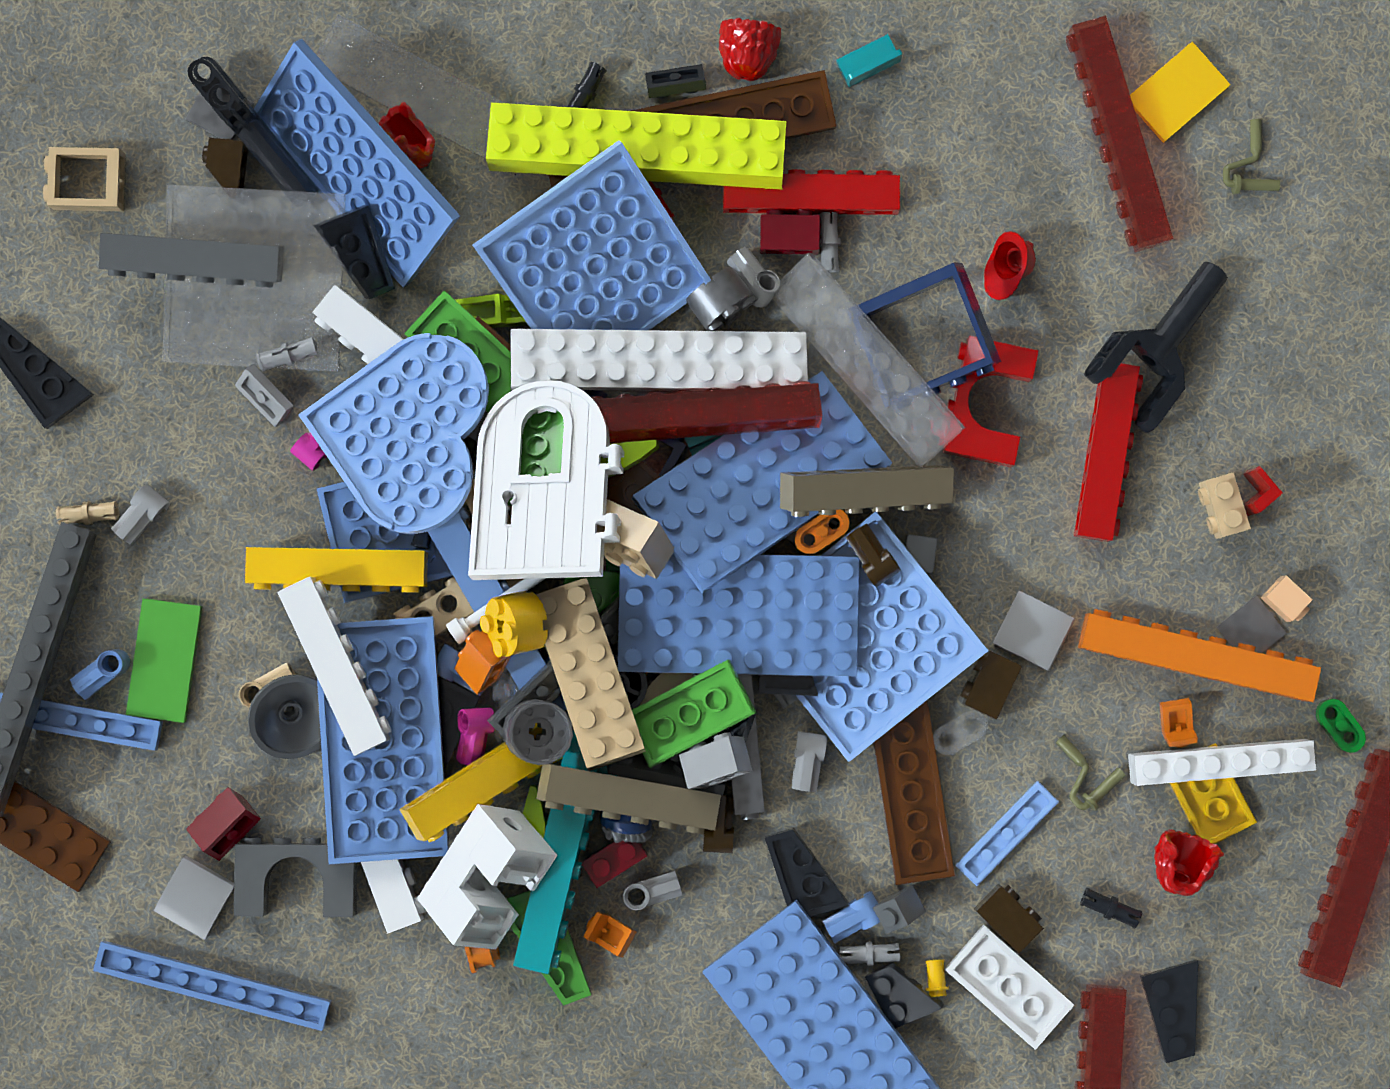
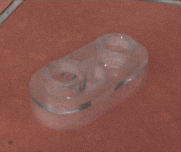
[933,710,988,755]

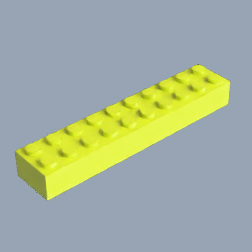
[486,102,786,190]

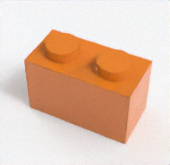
[454,630,511,694]

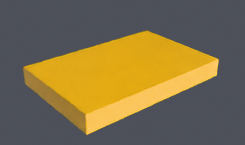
[1125,41,1231,143]
[1169,743,1257,844]

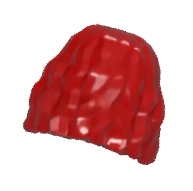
[719,18,781,81]
[378,102,435,170]
[1154,829,1224,896]

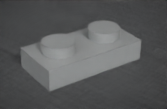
[235,364,294,427]

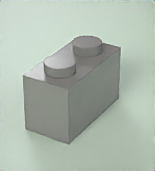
[679,732,753,789]

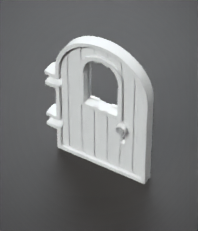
[468,381,624,580]

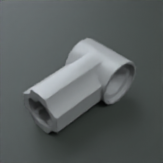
[727,247,781,308]
[111,484,170,545]
[791,731,827,792]
[623,870,682,911]

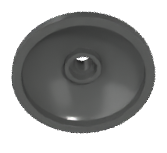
[248,674,321,759]

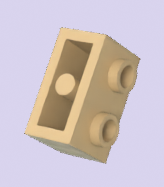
[1198,472,1251,539]

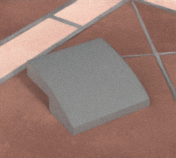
[993,591,1075,671]
[154,855,234,940]

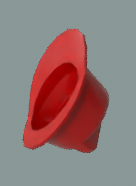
[984,231,1036,300]

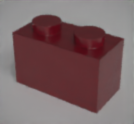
[760,210,820,255]
[186,787,261,861]
[582,840,648,888]

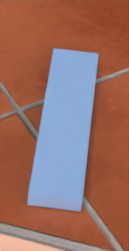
[955,781,1059,886]

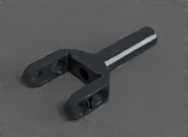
[187,56,319,208]
[1084,262,1228,433]

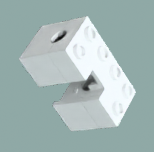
[417,804,557,950]

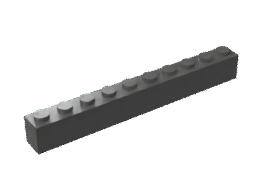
[0,522,96,817]

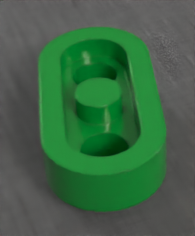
[1316,699,1366,753]

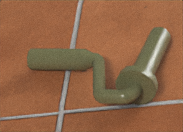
[1223,119,1280,194]
[1055,735,1126,811]

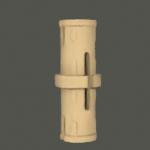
[56,501,120,525]

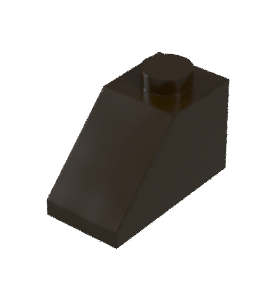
[202,137,248,204]

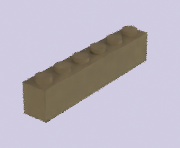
[780,465,954,517]
[536,764,721,835]

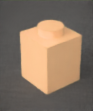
[1261,575,1313,622]

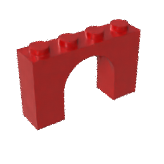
[939,336,1039,468]

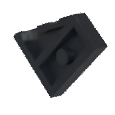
[865,963,944,1029]

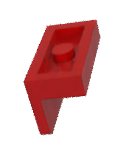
[1243,466,1283,516]

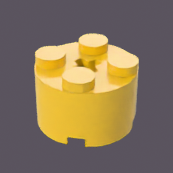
[480,591,548,657]

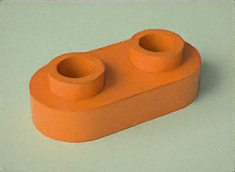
[794,509,849,555]

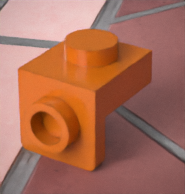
[1160,698,1198,748]
[583,912,637,958]

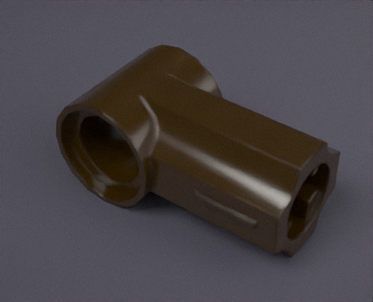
[846,523,901,587]
[703,795,734,854]

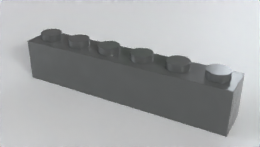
[99,233,284,288]

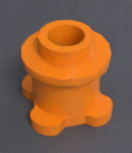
[465,947,500,974]

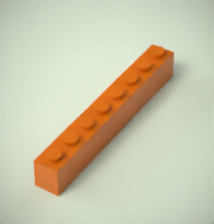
[1078,609,1321,702]

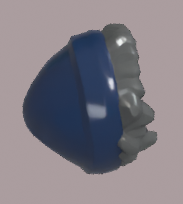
[600,811,654,843]

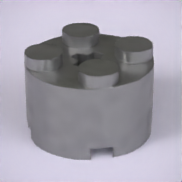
[686,266,757,331]

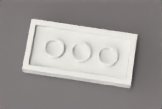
[945,924,1074,1050]

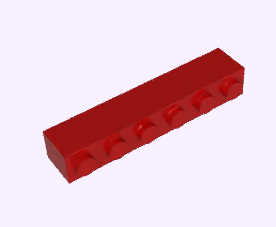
[723,169,900,215]
[1073,363,1143,542]

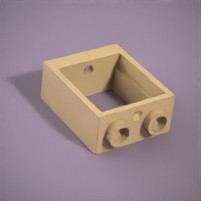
[43,147,125,212]

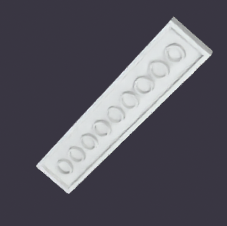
[511,329,808,392]

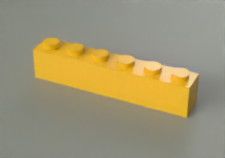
[245,547,428,593]
[399,723,563,843]

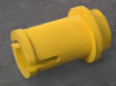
[925,959,949,997]

